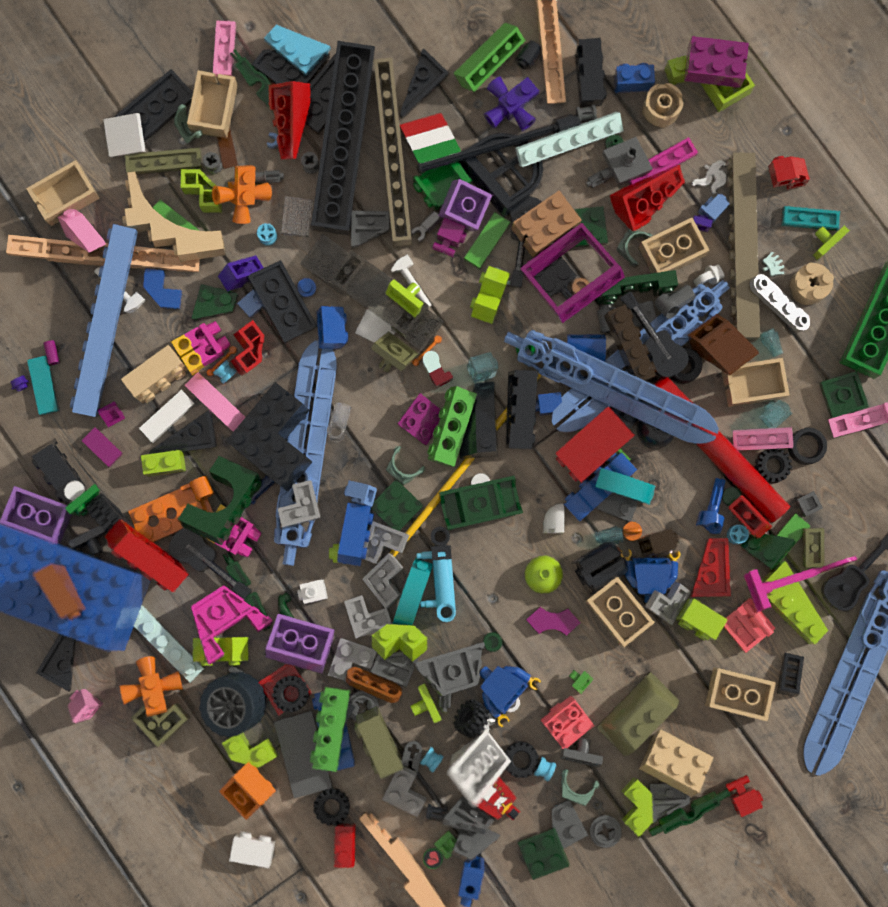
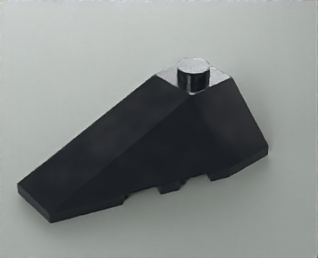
[460,382,498,459]

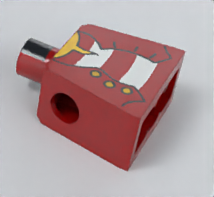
[476,776,520,820]

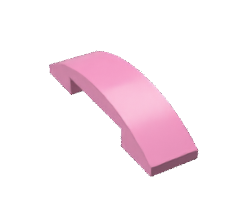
[185,372,245,432]
[828,402,888,438]

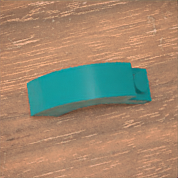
[595,468,656,505]
[392,558,433,625]

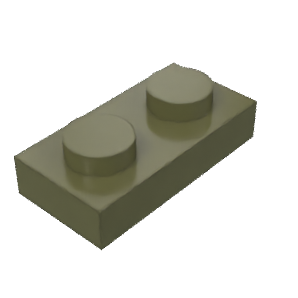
[803,528,825,567]

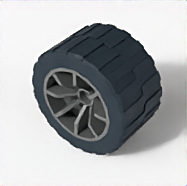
[199,672,267,737]

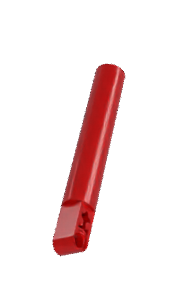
[653,377,791,524]

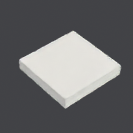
[103,113,145,157]

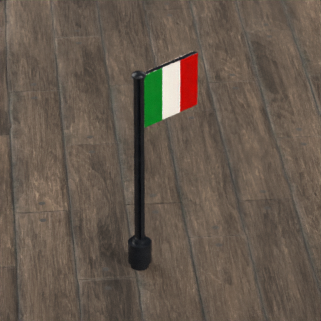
[400,113,580,174]

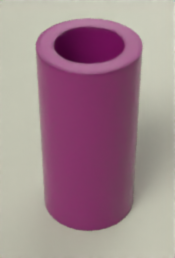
[43,340,60,366]

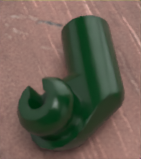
[278,592,294,618]

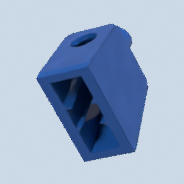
[458,857,484,907]

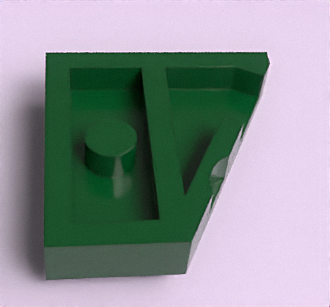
[191,284,238,321]
[741,533,796,571]

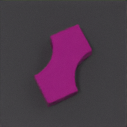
[526,607,581,636]

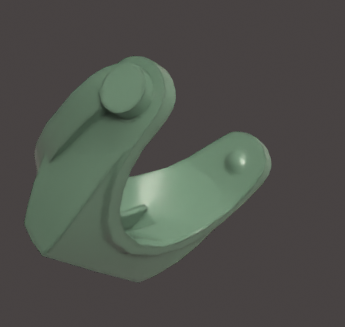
[174,105,202,144]
[616,229,653,267]
[386,446,426,485]
[561,769,599,806]

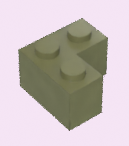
[131,703,191,747]

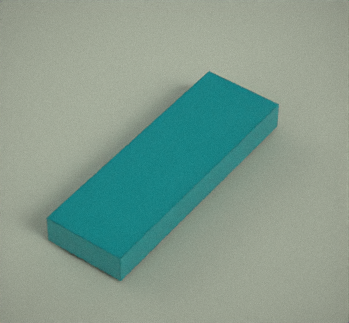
[781,206,840,231]
[27,355,59,416]

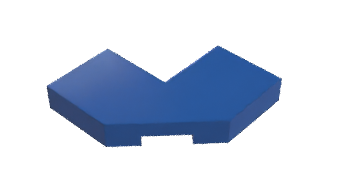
[143,269,182,310]

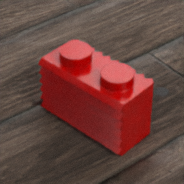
[729,495,772,538]
[334,823,356,868]

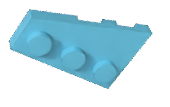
[264,25,331,76]

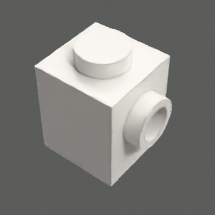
[297,579,328,604]

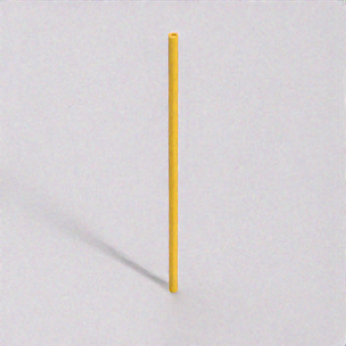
[389,373,542,557]

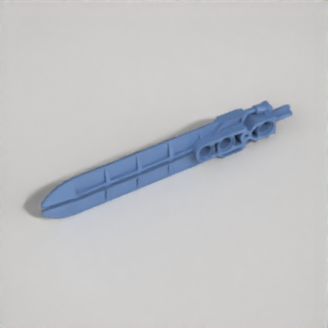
[552,280,730,432]
[504,330,719,444]
[274,340,337,566]
[803,570,888,776]

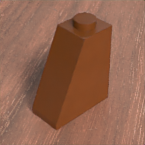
[33,564,86,621]

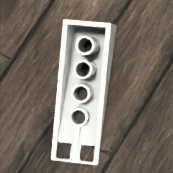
[448,730,511,806]

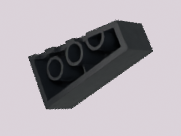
[506,370,538,449]

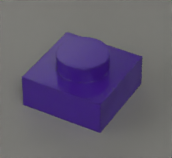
[693,215,713,233]

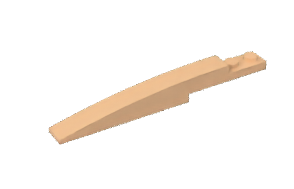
[535,0,566,104]
[6,235,200,272]
[359,811,447,907]

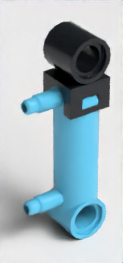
[416,527,456,622]

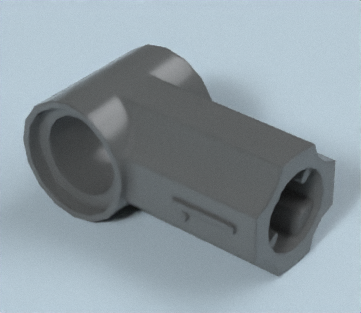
[654,284,696,319]

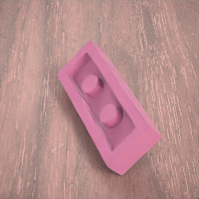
[213,21,236,77]
[733,427,793,450]

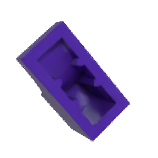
[218,255,264,292]

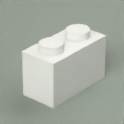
[230,832,275,868]

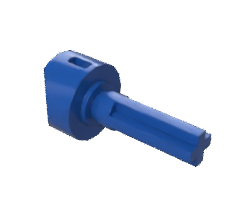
[696,478,726,534]

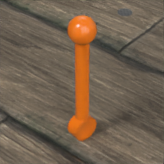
[412,336,442,366]
[206,346,237,376]

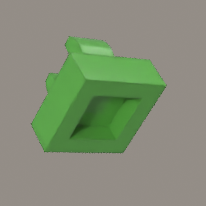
[569,670,594,694]
[434,830,457,859]

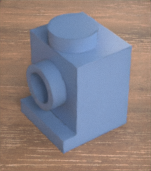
[697,194,730,224]
[344,481,377,507]

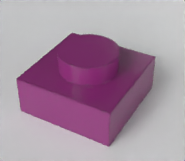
[98,401,125,427]

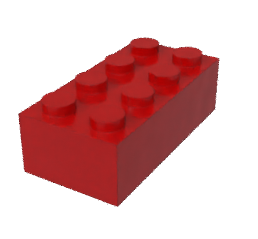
[105,519,189,593]

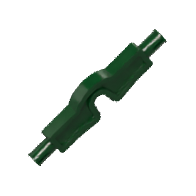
[230,49,274,113]
[222,552,271,631]
[648,788,731,837]

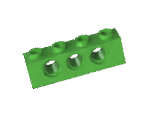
[427,386,477,467]

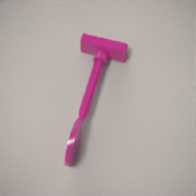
[744,556,857,612]

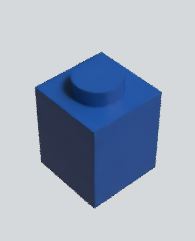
[535,392,562,416]

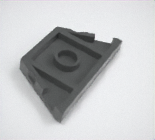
[413,642,484,696]

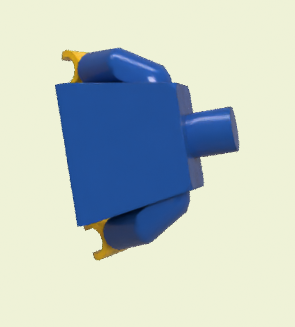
[620,549,681,603]
[479,666,541,727]

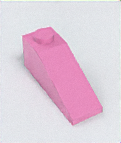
[58,209,106,252]
[68,689,103,723]

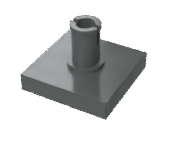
[602,137,653,186]

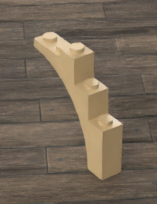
[122,172,226,262]

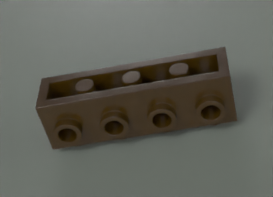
[604,305,656,381]
[637,528,679,558]

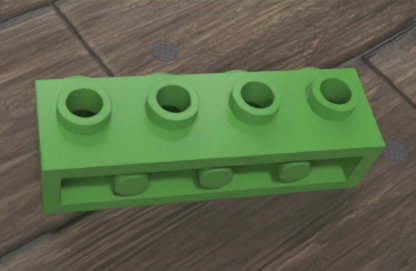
[453,23,526,92]
[310,687,350,772]

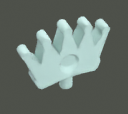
[762,252,785,277]

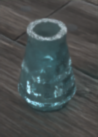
[760,328,784,358]
[595,526,624,545]

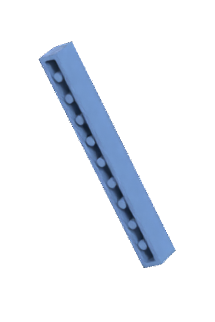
[70,224,138,417]

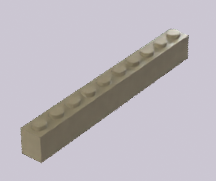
[374,58,412,247]
[726,153,760,341]

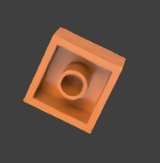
[219,762,276,820]

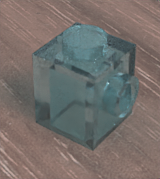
[467,352,499,383]
[759,399,793,428]

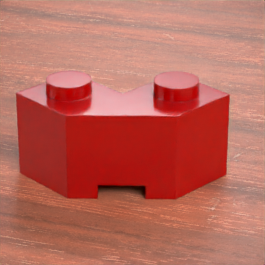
[768,156,810,190]
[230,320,264,376]

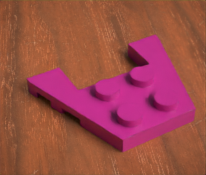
[191,585,273,665]

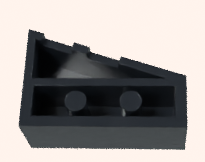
[575,38,607,107]
[32,439,87,504]

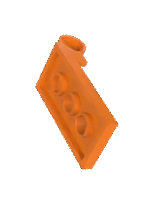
[128,476,215,543]

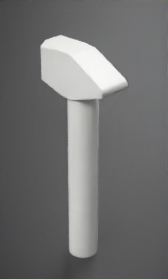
[391,255,432,309]
[94,267,145,313]

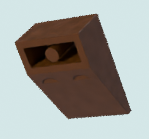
[688,314,759,376]

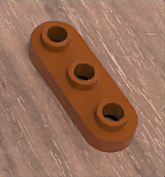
[345,667,402,703]

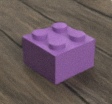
[438,179,492,231]

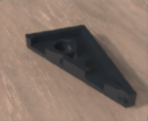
[400,48,449,119]
[149,410,217,454]
[36,634,76,692]

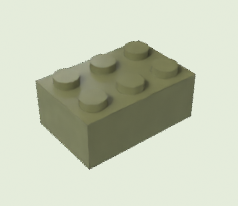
[354,706,403,779]

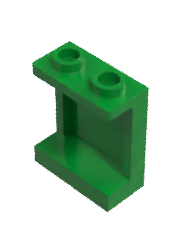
[412,162,472,211]

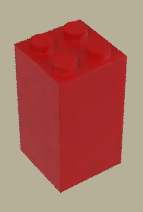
[555,407,635,482]

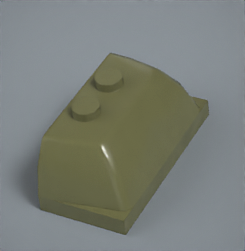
[596,672,679,756]

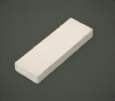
[139,390,195,443]

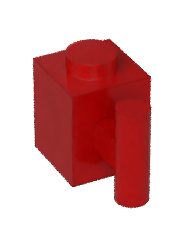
[725,775,763,817]

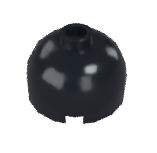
[637,420,674,449]

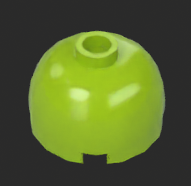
[524,555,563,594]

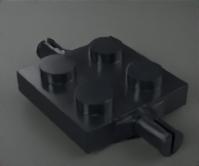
[527,251,577,300]

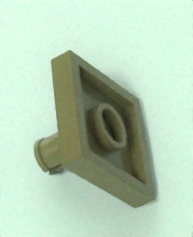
[371,331,419,372]

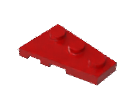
[691,538,731,597]

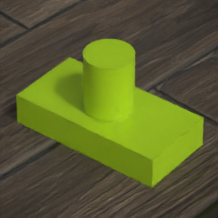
[813,225,850,260]
[385,279,424,317]
[411,683,442,723]

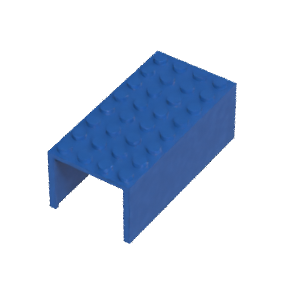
[0,524,151,651]

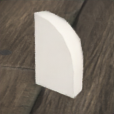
[543,503,564,534]

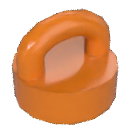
[622,522,642,541]

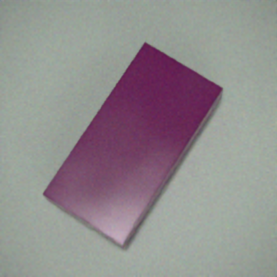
[82,427,123,467]

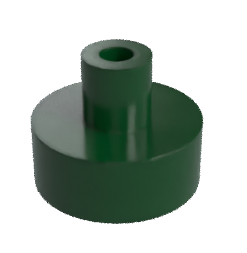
[605,135,624,149]

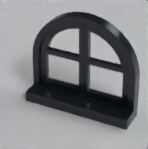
[458,133,543,217]

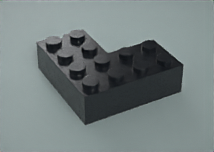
[226,382,312,492]

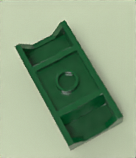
[597,270,678,305]
[439,475,523,530]

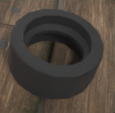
[788,428,827,465]

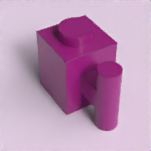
[432,218,467,257]

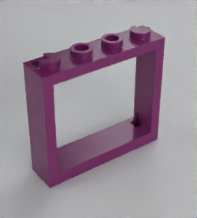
[520,223,625,323]

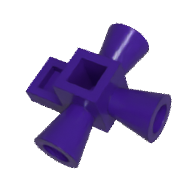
[484,76,539,132]

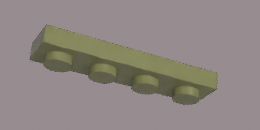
[125,148,202,174]

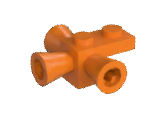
[212,165,272,224]
[120,656,183,717]

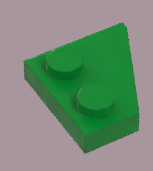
[65,484,100,517]

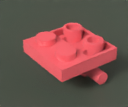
[724,598,776,653]
[541,696,594,749]

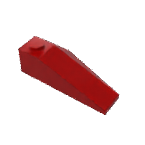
[269,81,311,160]
[609,165,685,231]

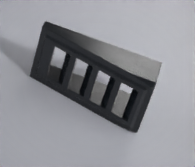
[777,653,804,697]

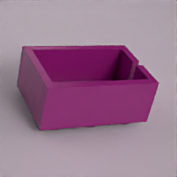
[684,36,749,88]

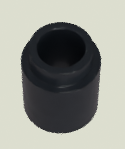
[516,40,542,70]

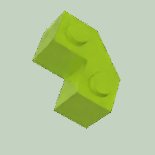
[181,169,222,213]
[470,266,510,324]
[372,624,427,662]
[193,637,248,666]
[222,733,278,768]
[621,777,653,837]

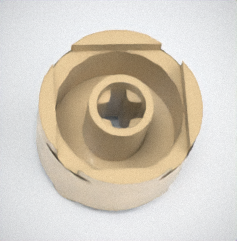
[642,83,683,128]
[790,263,834,305]

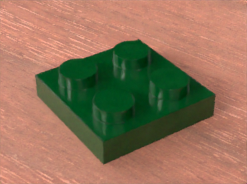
[573,206,608,248]
[819,371,869,418]
[371,479,424,531]
[517,827,570,880]

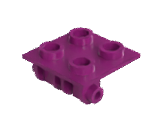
[397,393,441,446]

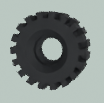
[86,493,134,533]

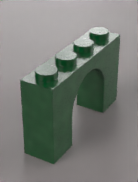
[178,456,262,546]

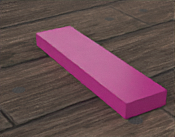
[628,137,698,185]

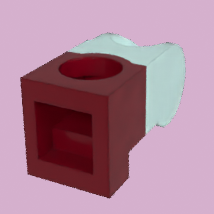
[423,351,453,389]

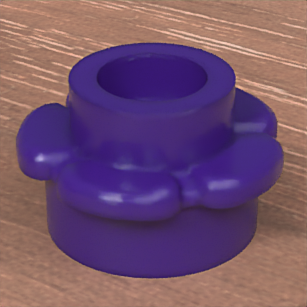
[10,376,29,392]

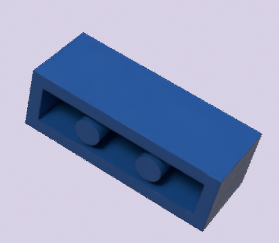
[337,503,374,566]

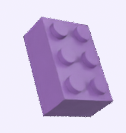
[0,486,72,544]
[266,614,334,674]

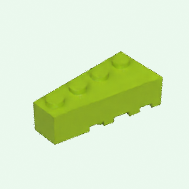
[761,561,828,645]

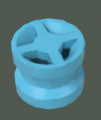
[257,223,277,246]
[212,360,237,384]
[726,525,749,544]
[420,747,444,773]
[534,757,556,782]

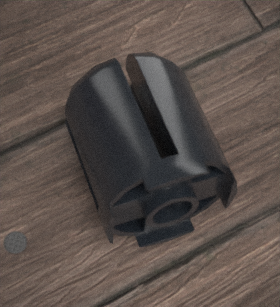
[572,542,628,595]

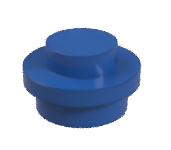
[297,278,316,297]

